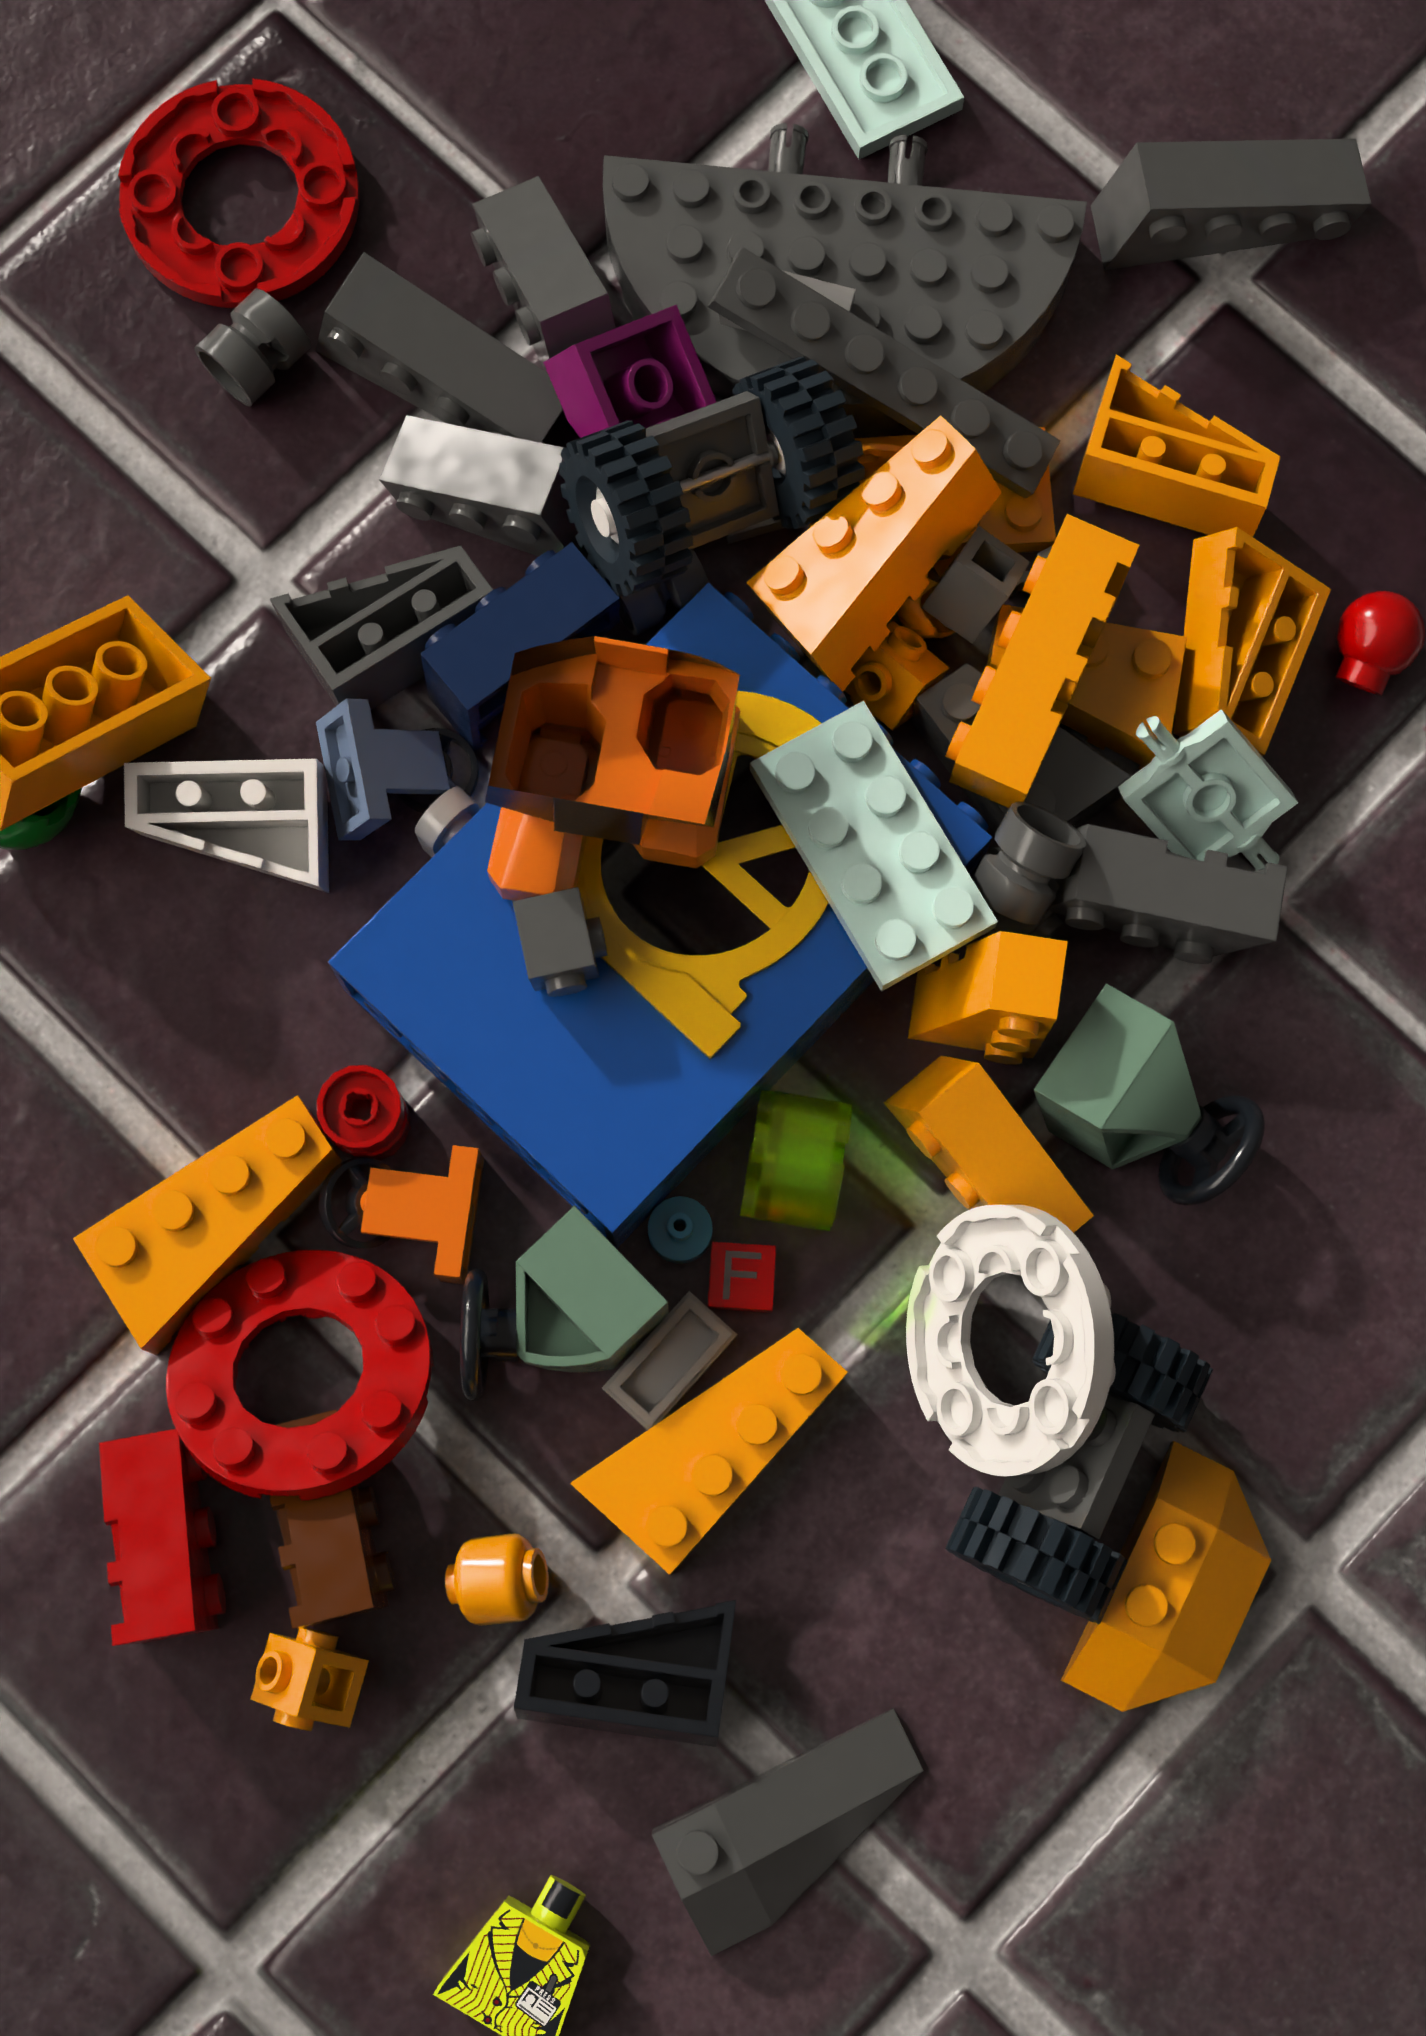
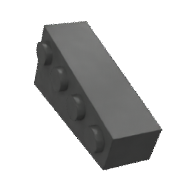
[1091,139,1371,271]
[316,252,563,443]

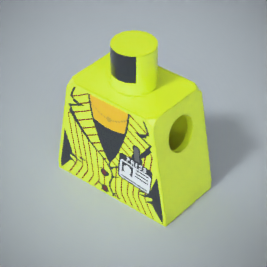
[433,1875,590,2036]

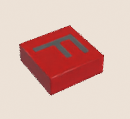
[708,1242,776,1313]

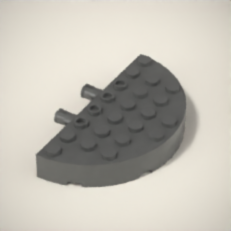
[603,123,1087,435]

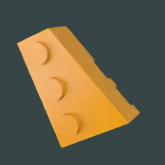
[1073,354,1280,537]
[883,1055,1094,1233]

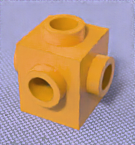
[844,621,950,731]
[250,1628,369,1731]

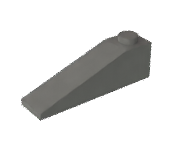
[652,1708,924,1956]

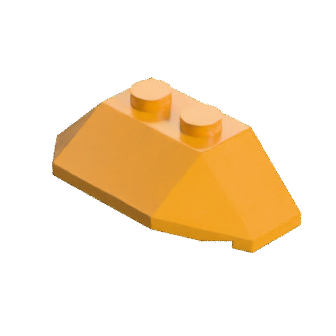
[1061,1441,1271,1712]

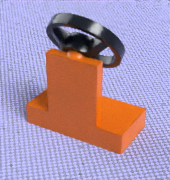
[319,1145,485,1285]

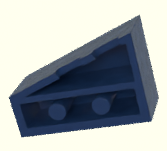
[420,542,620,752]

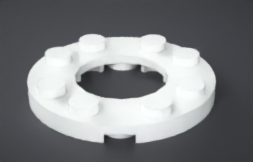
[906,1205,1116,1476]

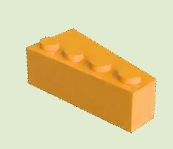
[945,514,1140,808]
[570,1328,848,1575]

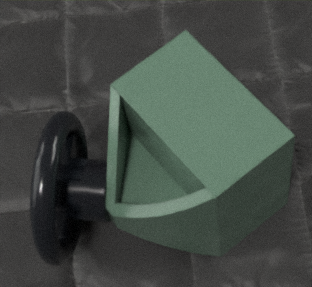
[1034,984,1265,1205]
[460,1206,669,1401]

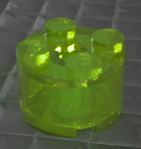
[740,1090,852,1231]

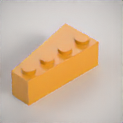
[746,415,1002,692]
[73,1095,342,1356]

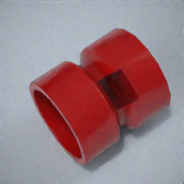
[317,1065,410,1161]

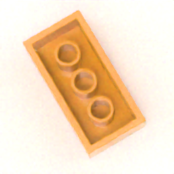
[0,595,211,831]

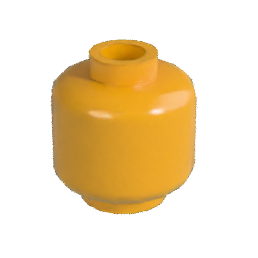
[445,1533,549,1626]

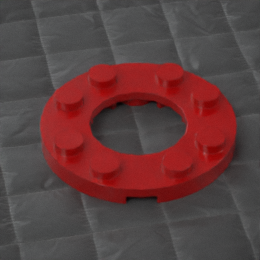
[118,78,360,308]
[166,1250,434,1501]

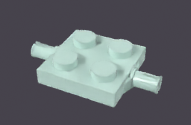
[1118,709,1298,871]

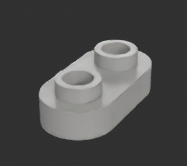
[415,786,480,857]

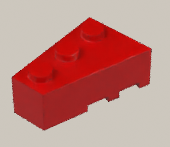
[99,1429,226,1646]

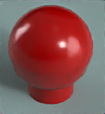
[1335,591,1425,696]

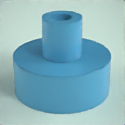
[648,1196,712,1264]

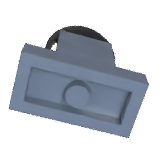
[316,698,479,840]

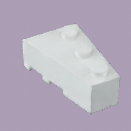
[124,759,329,893]

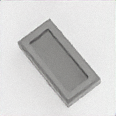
[602,1291,738,1430]

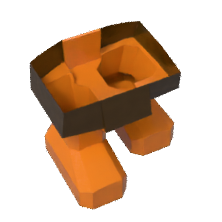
[485,636,740,901]

